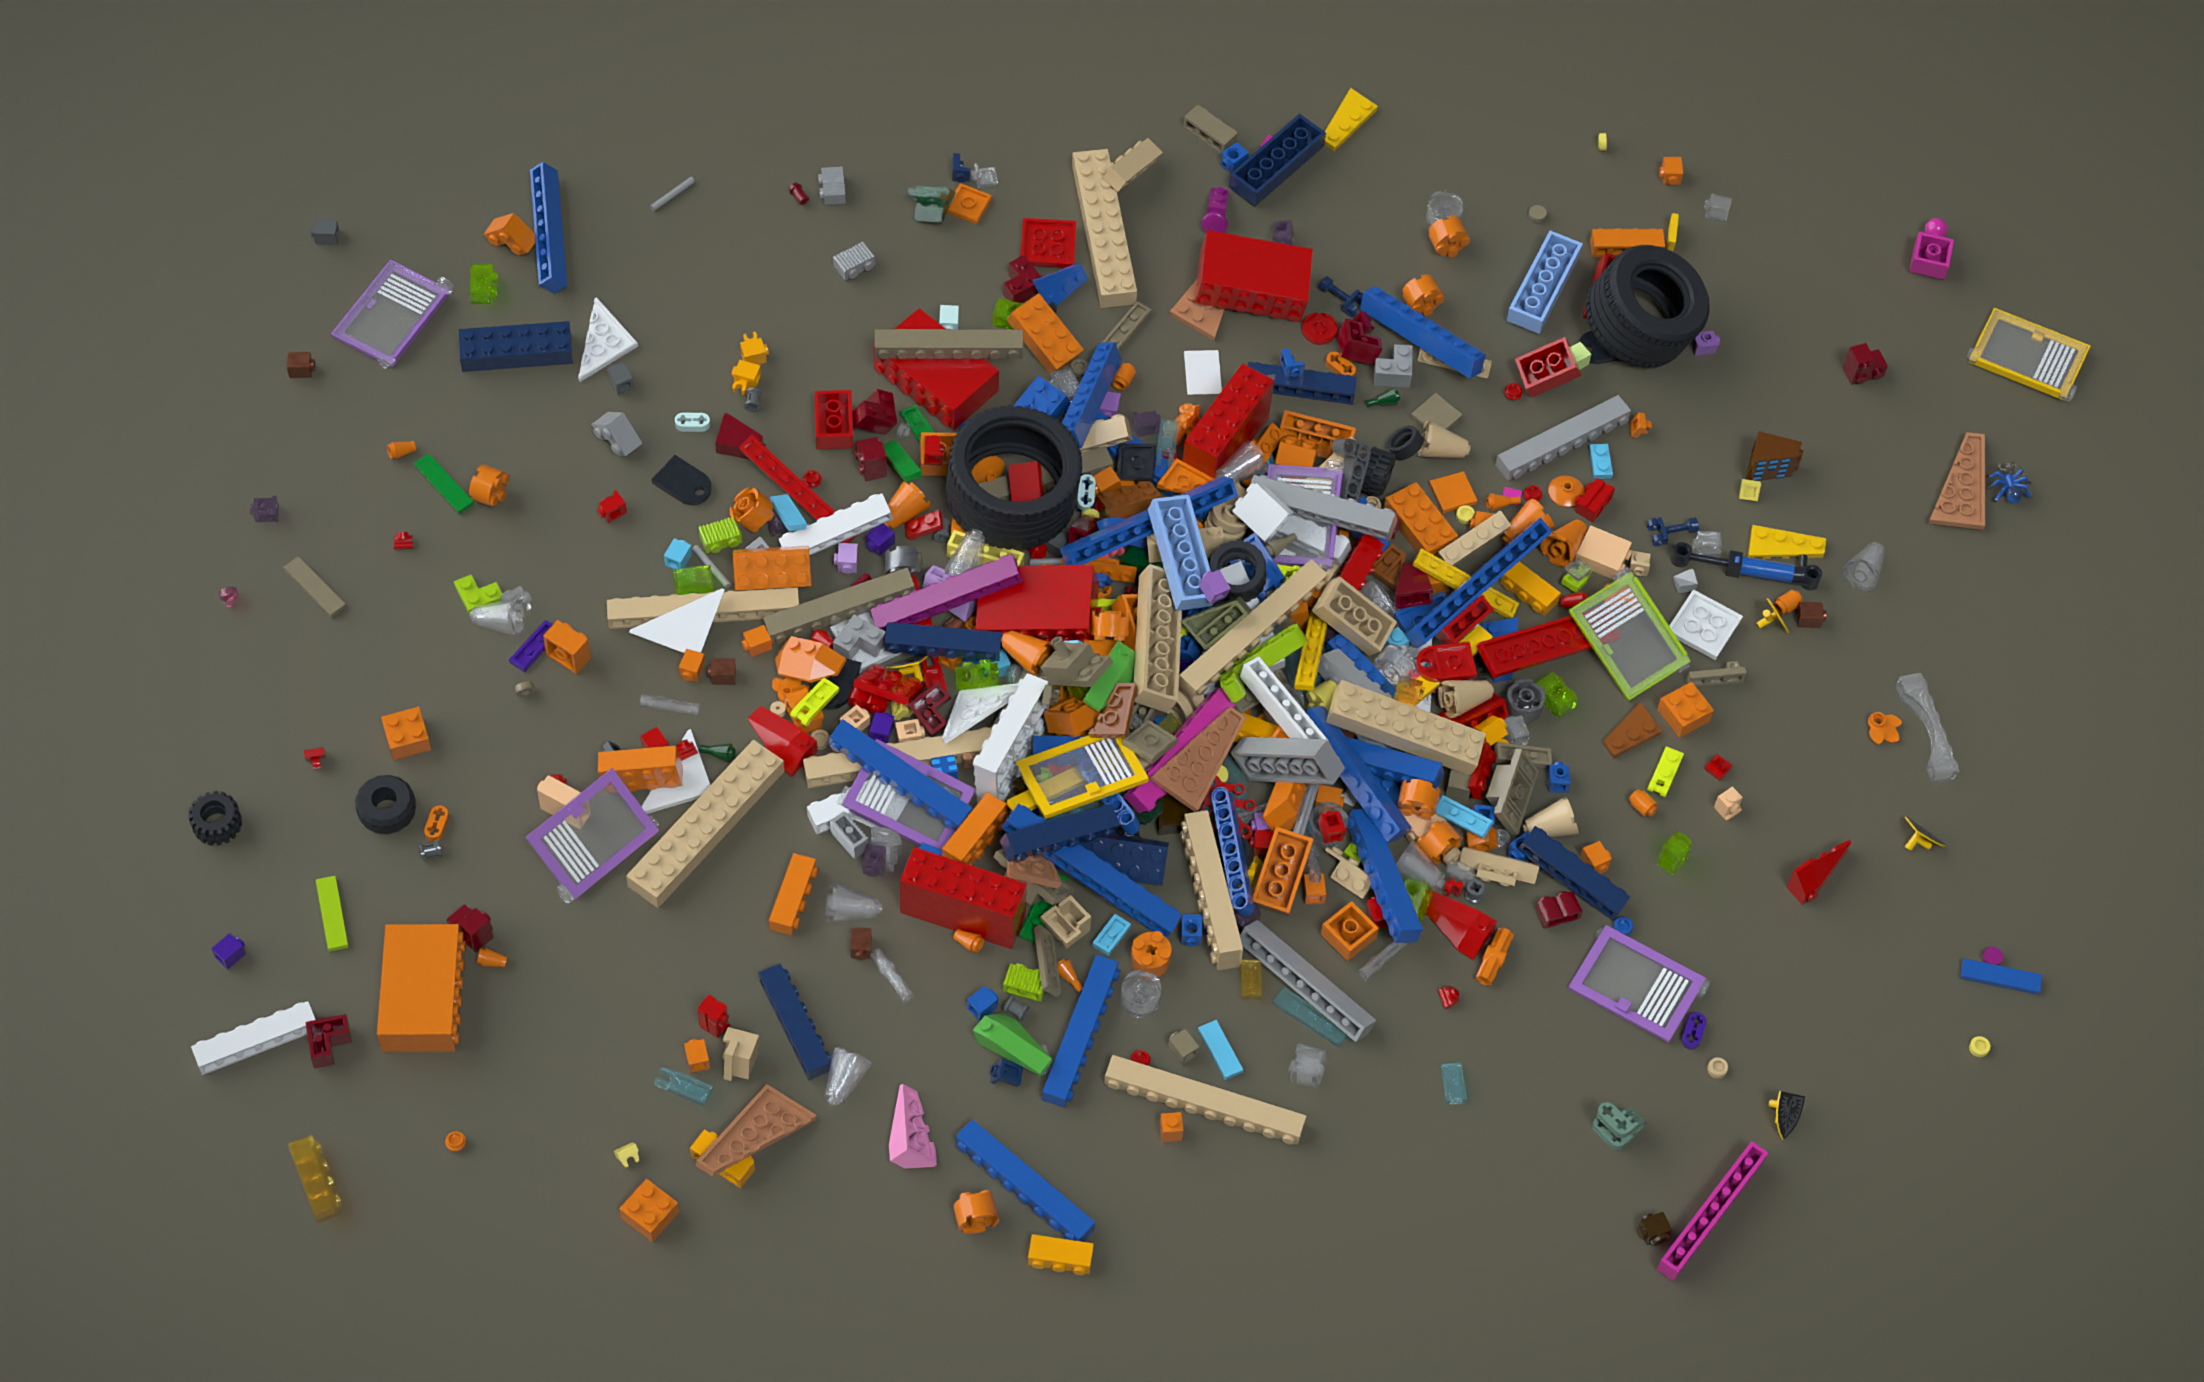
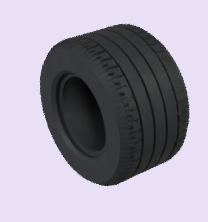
[1586,245,1710,368]

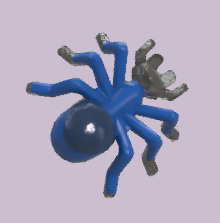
[1987,462,2033,504]

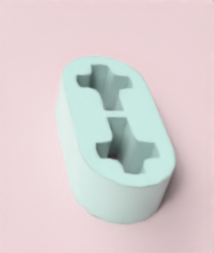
[675,413,710,432]
[1076,474,1096,511]

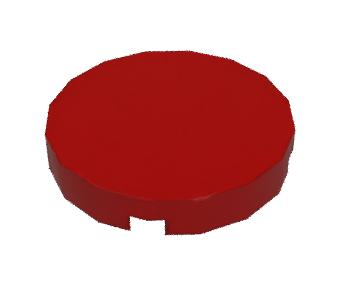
[1301,312,1338,345]

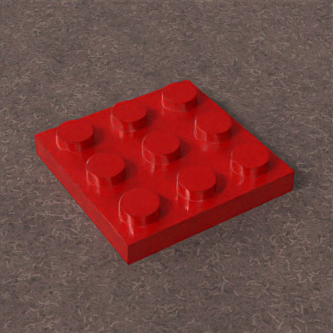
[1020,218,1077,268]
[853,664,925,706]

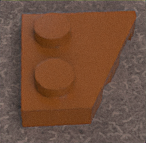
[1371,544,1406,591]

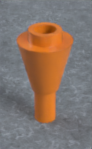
[1486,493,1521,512]
[1057,959,1083,994]

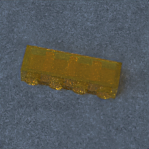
[288,1135,342,1223]

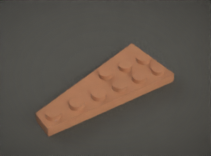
[1170,280,1225,341]
[1928,432,1985,530]
[1149,707,1246,812]
[1007,810,1062,889]
[696,1084,817,1177]

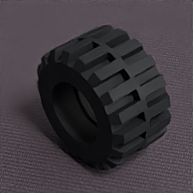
[1361,447,1395,498]
[188,791,242,846]

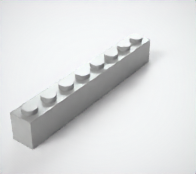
[1495,395,1631,481]
[1247,475,1397,540]
[1240,920,1377,1042]

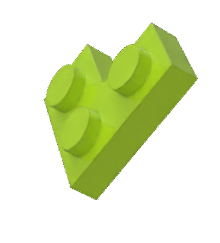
[454,575,504,614]

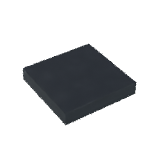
[1117,444,1157,481]

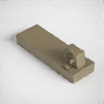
[1686,661,1746,687]
[1494,742,1552,769]

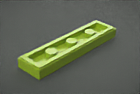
[316,875,349,952]

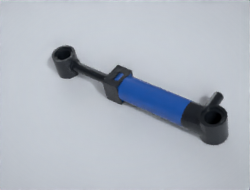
[1671,542,1822,590]

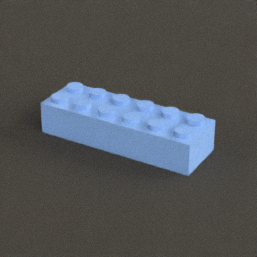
[1506,231,1583,334]
[1148,495,1213,611]

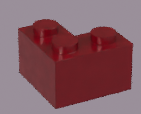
[1003,255,1042,308]
[1337,318,1382,366]
[1843,343,1888,385]
[852,389,897,435]
[853,437,887,482]
[908,681,951,737]
[447,904,493,953]
[305,1014,352,1069]

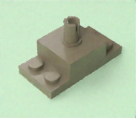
[1036,636,1113,687]
[1482,749,1539,835]
[994,849,1076,905]

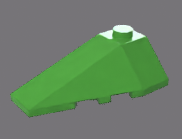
[1083,641,1135,712]
[973,1013,1053,1076]

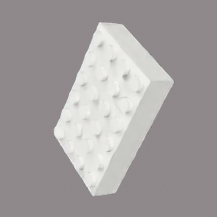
[973,673,1049,804]

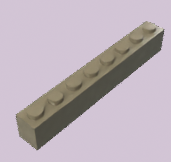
[875,329,1023,359]
[978,446,1113,501]
[763,567,915,645]

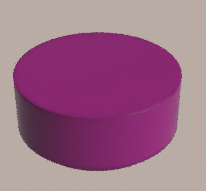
[1982,947,2003,965]

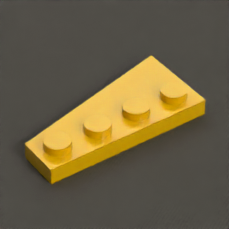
[1325,88,1378,151]
[1748,525,1826,559]

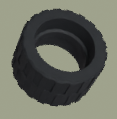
[1209,540,1266,603]

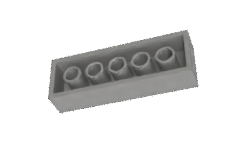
[1231,737,1345,785]

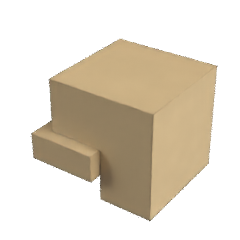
[1040,895,1091,949]
[722,1027,759,1081]

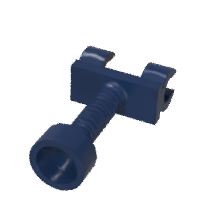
[1319,276,1363,317]
[1646,517,1699,546]

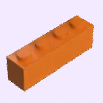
[1590,228,1665,257]
[769,853,819,936]

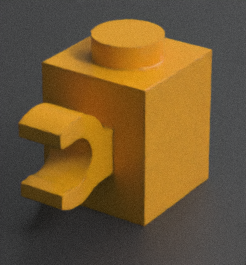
[740,332,769,365]
[732,360,761,395]
[1474,715,1509,750]

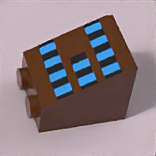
[1745,431,1804,481]

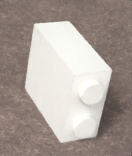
[1232,482,1294,541]

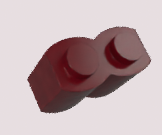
[1535,891,1583,928]

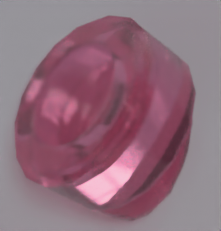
[219,587,239,607]

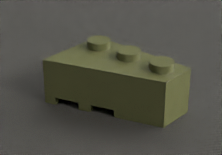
[1181,596,1252,651]

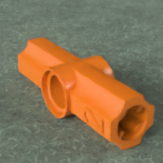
[1475,928,1514,986]

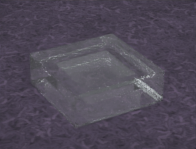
[1564,558,1592,581]

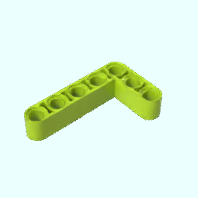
[1219,624,1308,703]

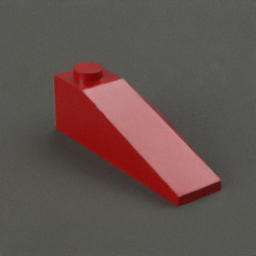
[748,706,818,777]
[1787,840,1852,905]
[1417,889,1497,960]

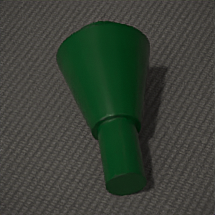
[1366,388,1400,407]
[699,743,736,763]

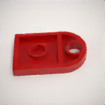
[1416,642,1477,682]

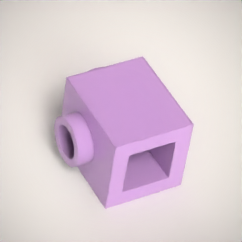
[834,543,858,574]

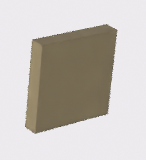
[1410,393,1463,430]
[1122,720,1178,764]

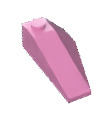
[889,1084,937,1169]

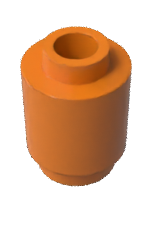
[1112,363,1136,390]
[1773,590,1802,615]
[1628,789,1658,817]

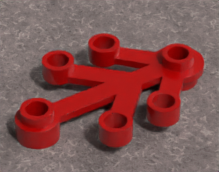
[1201,775,1256,840]

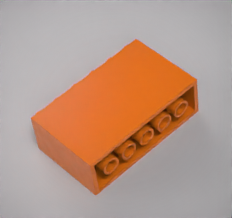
[377,924,466,1052]

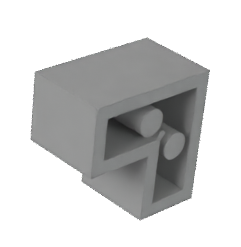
[1373,344,1413,388]
[591,412,643,456]
[833,615,886,660]

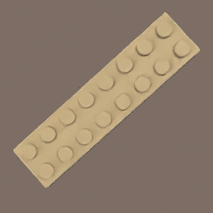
[1134,564,1182,713]
[1326,680,1486,775]
[1180,810,1243,971]

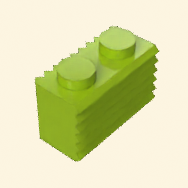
[699,517,742,554]
[1003,964,1045,1002]

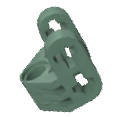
[1592,1102,1647,1150]

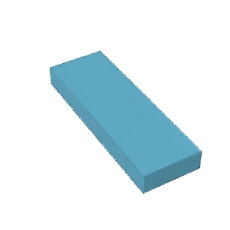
[770,494,807,532]
[1436,795,1494,839]
[1198,1020,1243,1080]

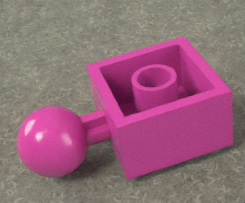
[1909,218,1954,280]

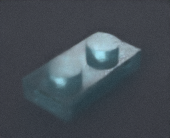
[1440,1063,1467,1104]

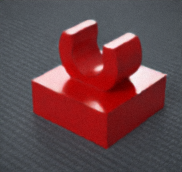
[304,747,326,769]
[1704,754,1732,781]

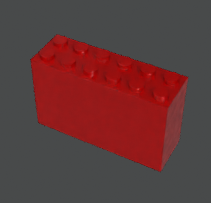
[1195,230,1313,322]
[873,308,999,431]
[1183,363,1274,479]
[975,565,1099,643]
[900,847,1027,949]

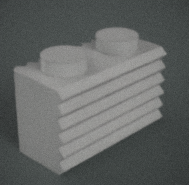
[818,166,846,205]
[833,241,875,281]
[830,812,868,859]

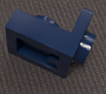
[952,153,970,182]
[990,1059,1023,1087]

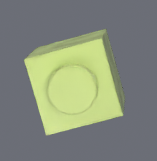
[1571,342,1591,369]

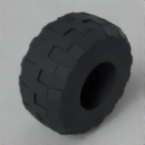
[355,775,416,834]

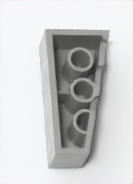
[1318,648,1393,698]

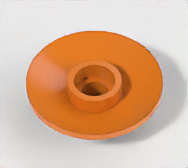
[971,456,1005,483]
[1548,475,1585,507]

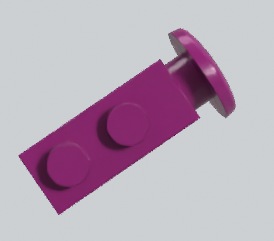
[1201,187,1229,233]

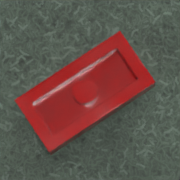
[906,510,944,541]

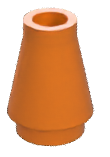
[387,441,416,460]
[953,929,984,953]
[477,947,507,968]

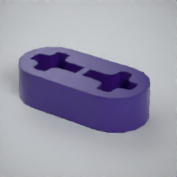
[1682,1012,1706,1050]

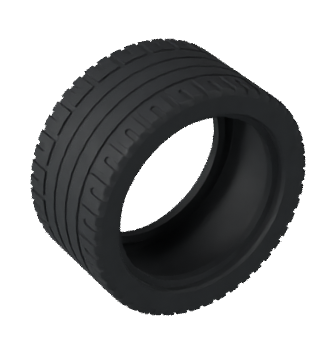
[945,405,1082,550]

